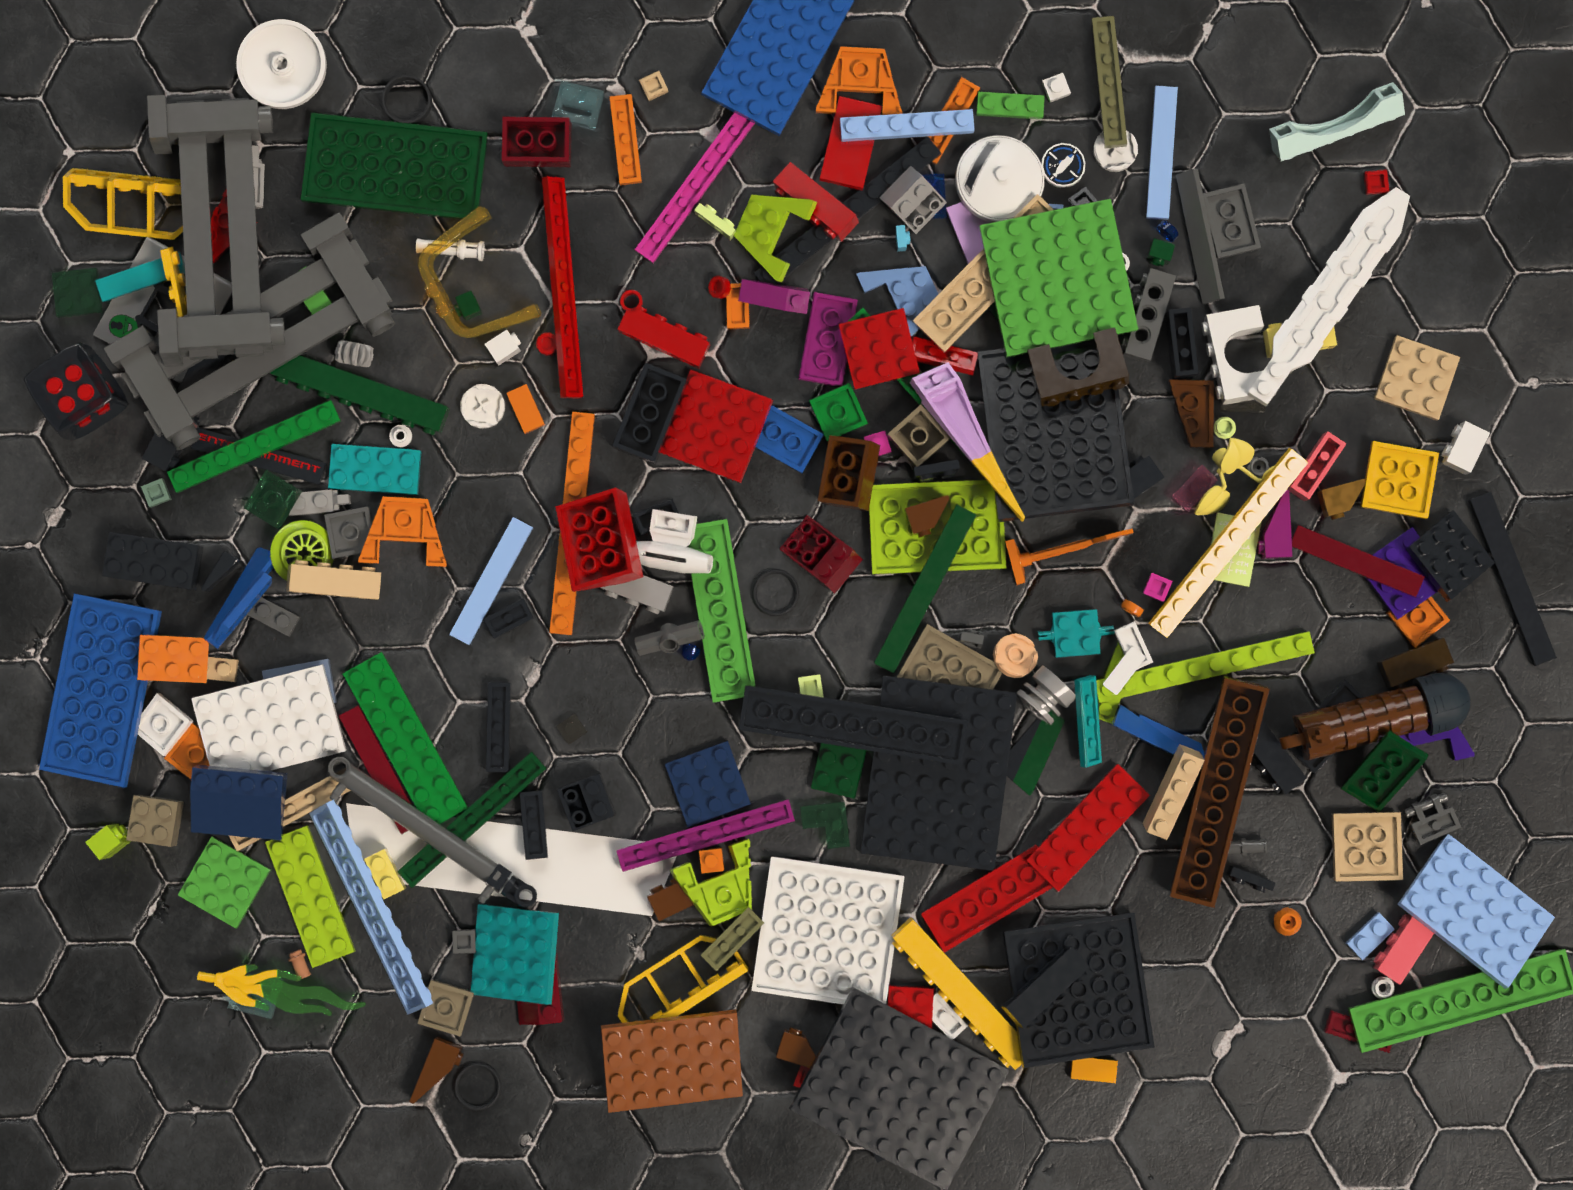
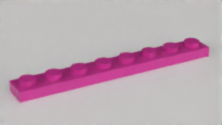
[635,113,755,264]

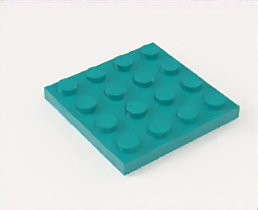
[471,904,559,1005]

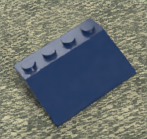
[190,765,288,840]

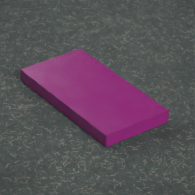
[799,292,858,387]

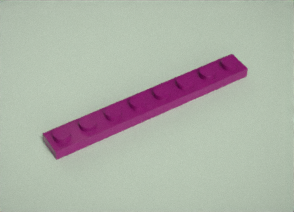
[616,799,795,872]

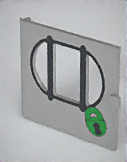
[93,237,232,384]

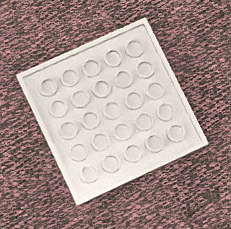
[752,856,904,1004]

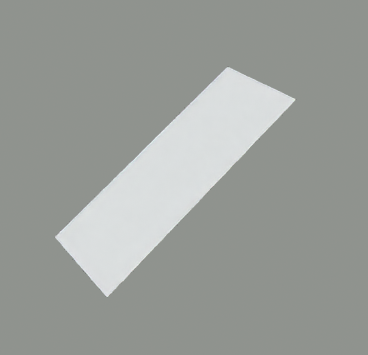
[346,803,676,916]

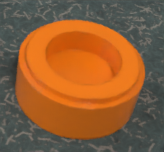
[1121,599,1144,618]

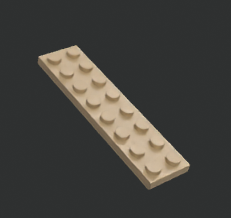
[913,194,1054,353]

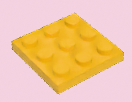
[1360,441,1439,519]

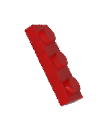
[912,337,978,376]

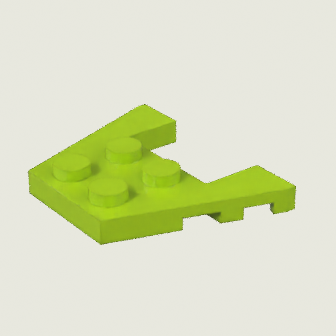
[734,195,817,282]
[670,839,752,926]

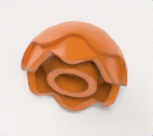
[1274,907,1302,936]

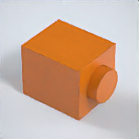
[699,847,725,874]

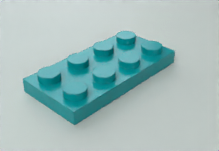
[328,444,422,495]

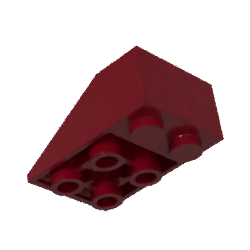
[780,515,863,594]

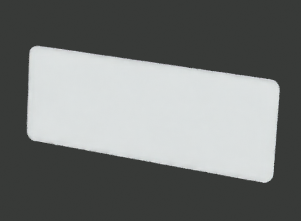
[1103,647,1146,695]

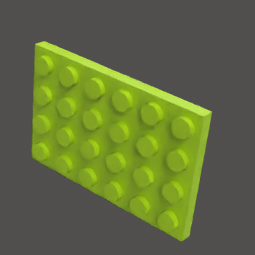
[869,480,1006,575]

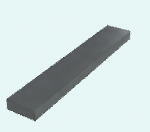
[1176,169,1225,304]

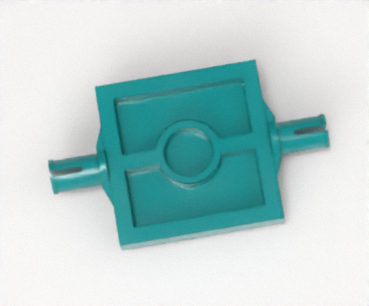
[1038,609,1114,658]

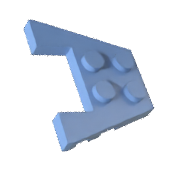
[856,266,938,337]

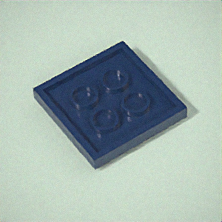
[665,741,751,827]

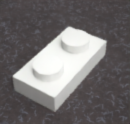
[932,992,968,1039]

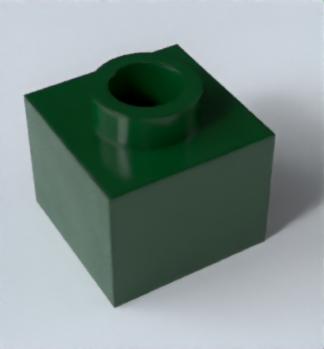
[1146,238,1175,267]
[454,290,483,321]

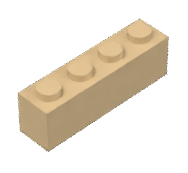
[286,560,381,600]
[1143,744,1205,840]

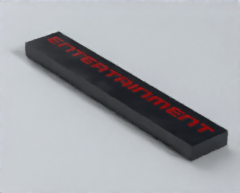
[191,428,326,485]

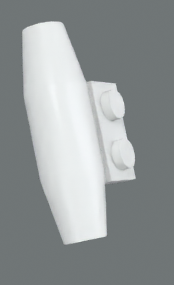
[636,509,713,573]

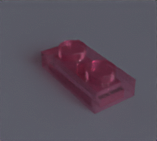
[1171,465,1218,512]

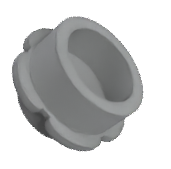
[1247,457,1270,478]

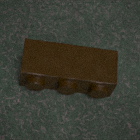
[1377,638,1454,689]

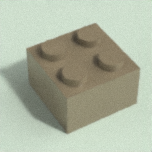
[887,405,951,467]
[126,795,184,847]

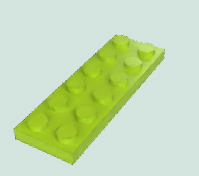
[265,826,356,968]

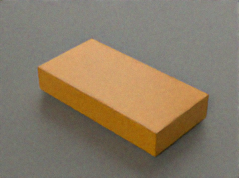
[1070,1057,1118,1083]

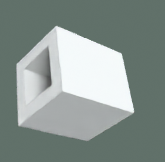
[485,330,521,365]

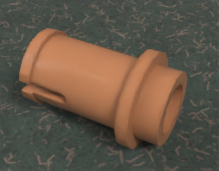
[288,949,311,980]

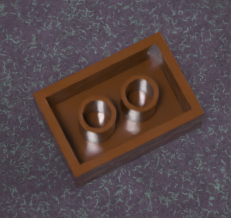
[818,435,881,511]

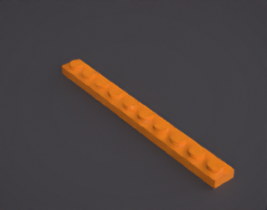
[549,412,595,635]

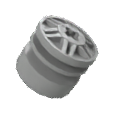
[1017,665,1076,725]

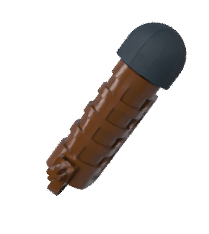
[1279,673,1470,760]

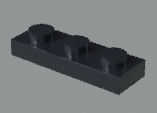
[520,790,549,860]

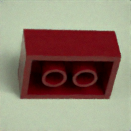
[502,117,572,167]

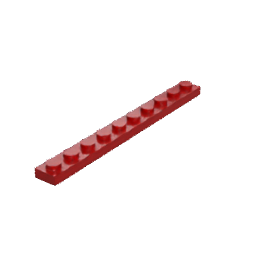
[542,176,583,399]

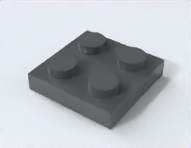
[324,506,372,559]

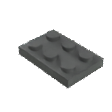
[1203,183,1261,259]

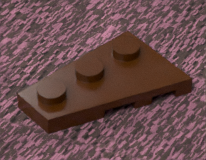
[1168,380,1214,448]

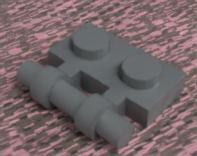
[1403,792,1461,845]

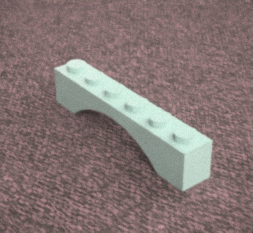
[1269,82,1405,161]

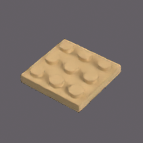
[1374,335,1460,421]
[1332,812,1403,881]

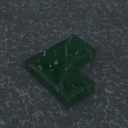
[800,801,850,849]

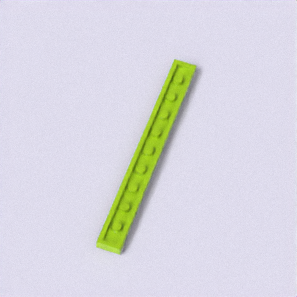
[1096,631,1314,703]

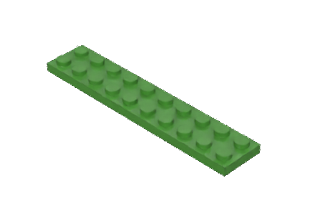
[1348,948,1573,1053]

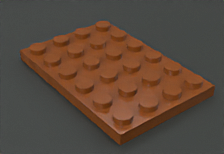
[601,1009,743,1113]

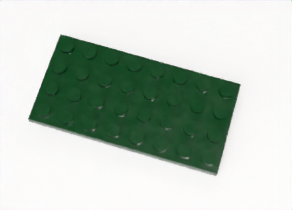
[301,113,488,221]

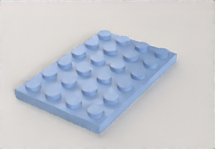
[1398,834,1555,989]

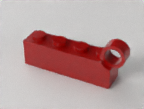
[618,290,710,369]

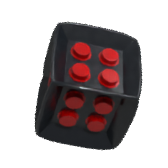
[24,343,129,441]

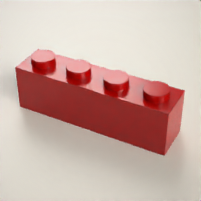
[773,162,859,242]

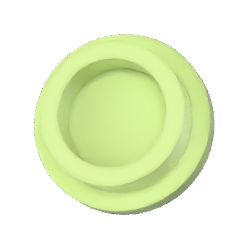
[1213,417,1236,439]

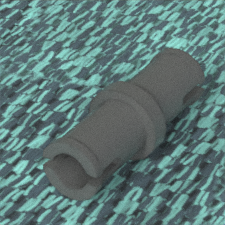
[1228,838,1267,856]

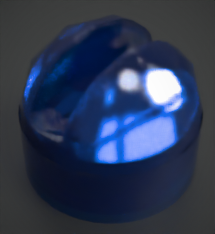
[682,643,701,661]

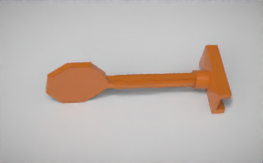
[1005,529,1134,585]

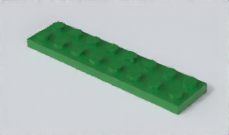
[343,652,469,824]

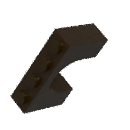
[1028,327,1129,407]

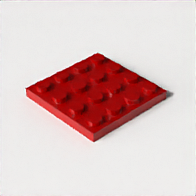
[660,369,773,483]

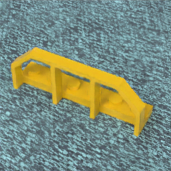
[63,168,183,240]
[618,935,748,1023]

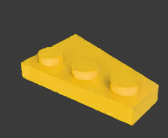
[160,247,187,317]

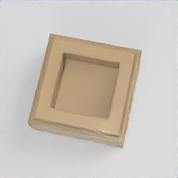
[639,71,669,101]

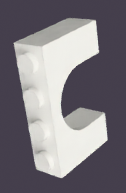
[1201,305,1277,405]

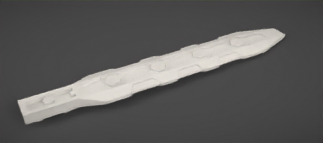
[1247,187,1410,407]

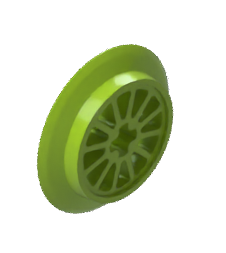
[270,520,334,581]

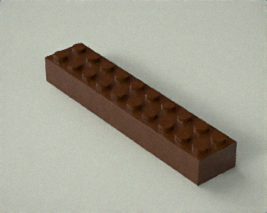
[1170,676,1270,908]

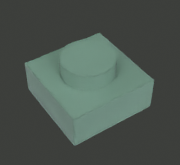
[141,478,172,508]

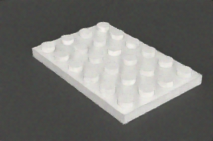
[191,664,346,771]

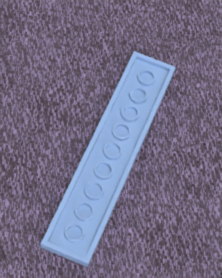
[309,800,433,1015]

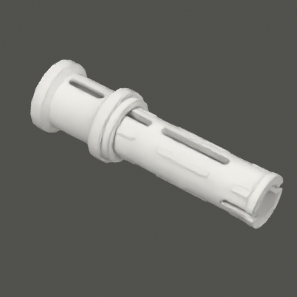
[416,238,485,261]

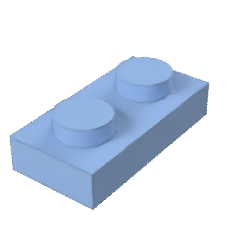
[1346,912,1395,960]

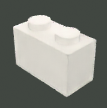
[1441,421,1490,475]

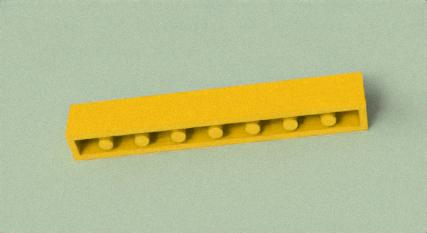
[891,917,1021,1070]

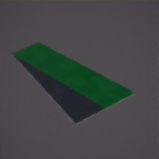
[1007,712,1065,796]

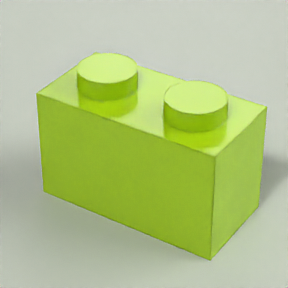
[85,824,131,860]

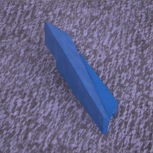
[204,547,274,649]
[1111,705,1205,758]

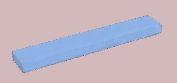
[1146,86,1178,220]
[449,517,533,645]

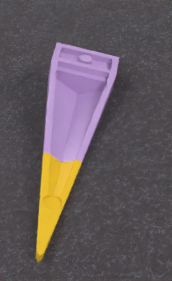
[910,362,1025,522]

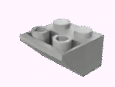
[880,166,947,234]

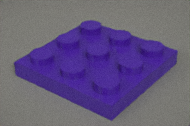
[1365,527,1438,620]

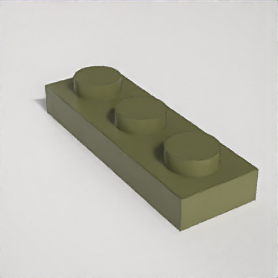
[701,907,764,971]

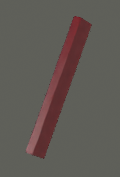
[1292,525,1425,598]
[339,705,413,834]

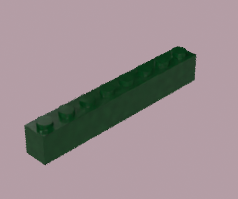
[270,355,450,436]

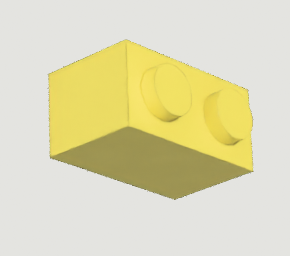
[364,848,406,899]

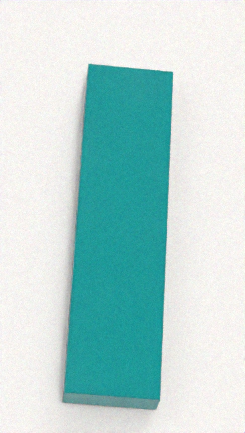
[95,252,185,302]
[1074,675,1102,768]

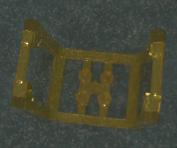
[418,207,542,338]

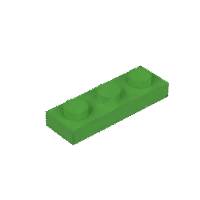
[976,92,1044,119]

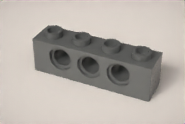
[1121,268,1176,363]

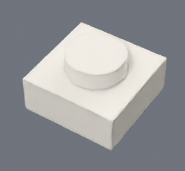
[1042,73,1071,103]

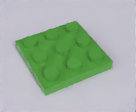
[178,836,271,928]

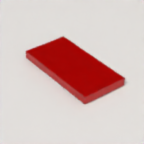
[819,96,882,191]

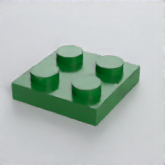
[809,383,868,442]

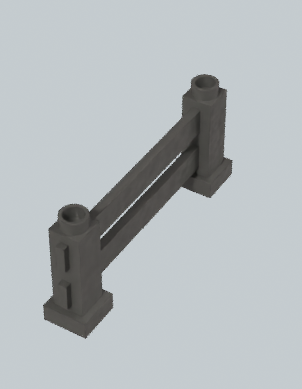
[147,95,285,367]
[104,212,395,450]

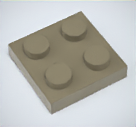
[418,980,474,1037]

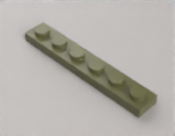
[1091,16,1127,149]

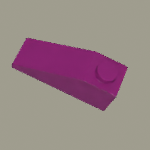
[738,279,810,314]
[1257,490,1293,559]

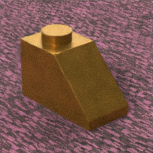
[1317,479,1366,520]

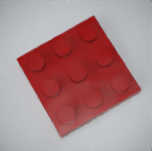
[839,308,920,390]

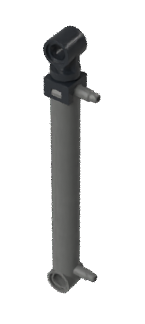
[328,757,537,909]

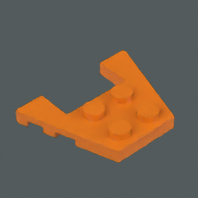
[816,47,902,115]
[358,496,446,567]

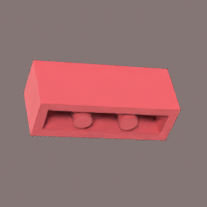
[1287,431,1346,501]
[1373,913,1434,985]

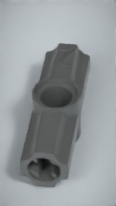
[635,620,704,656]

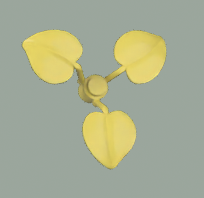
[1194,438,1274,515]

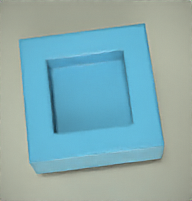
[895,225,910,252]

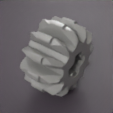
[335,340,374,368]

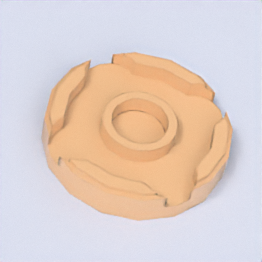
[993,633,1038,678]

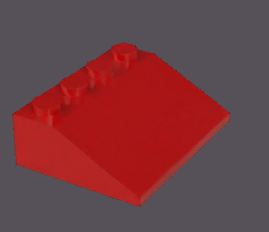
[555,487,643,592]

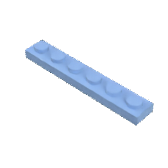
[840,109,975,142]

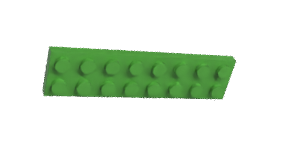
[688,519,756,703]

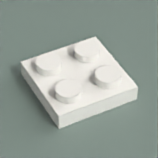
[138,693,193,756]

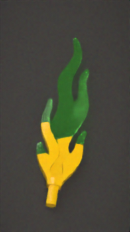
[197,964,366,1016]

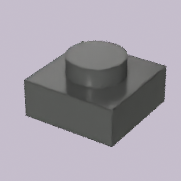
[959,630,984,649]
[452,930,476,954]

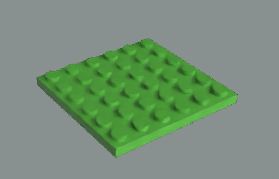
[979,199,1138,357]

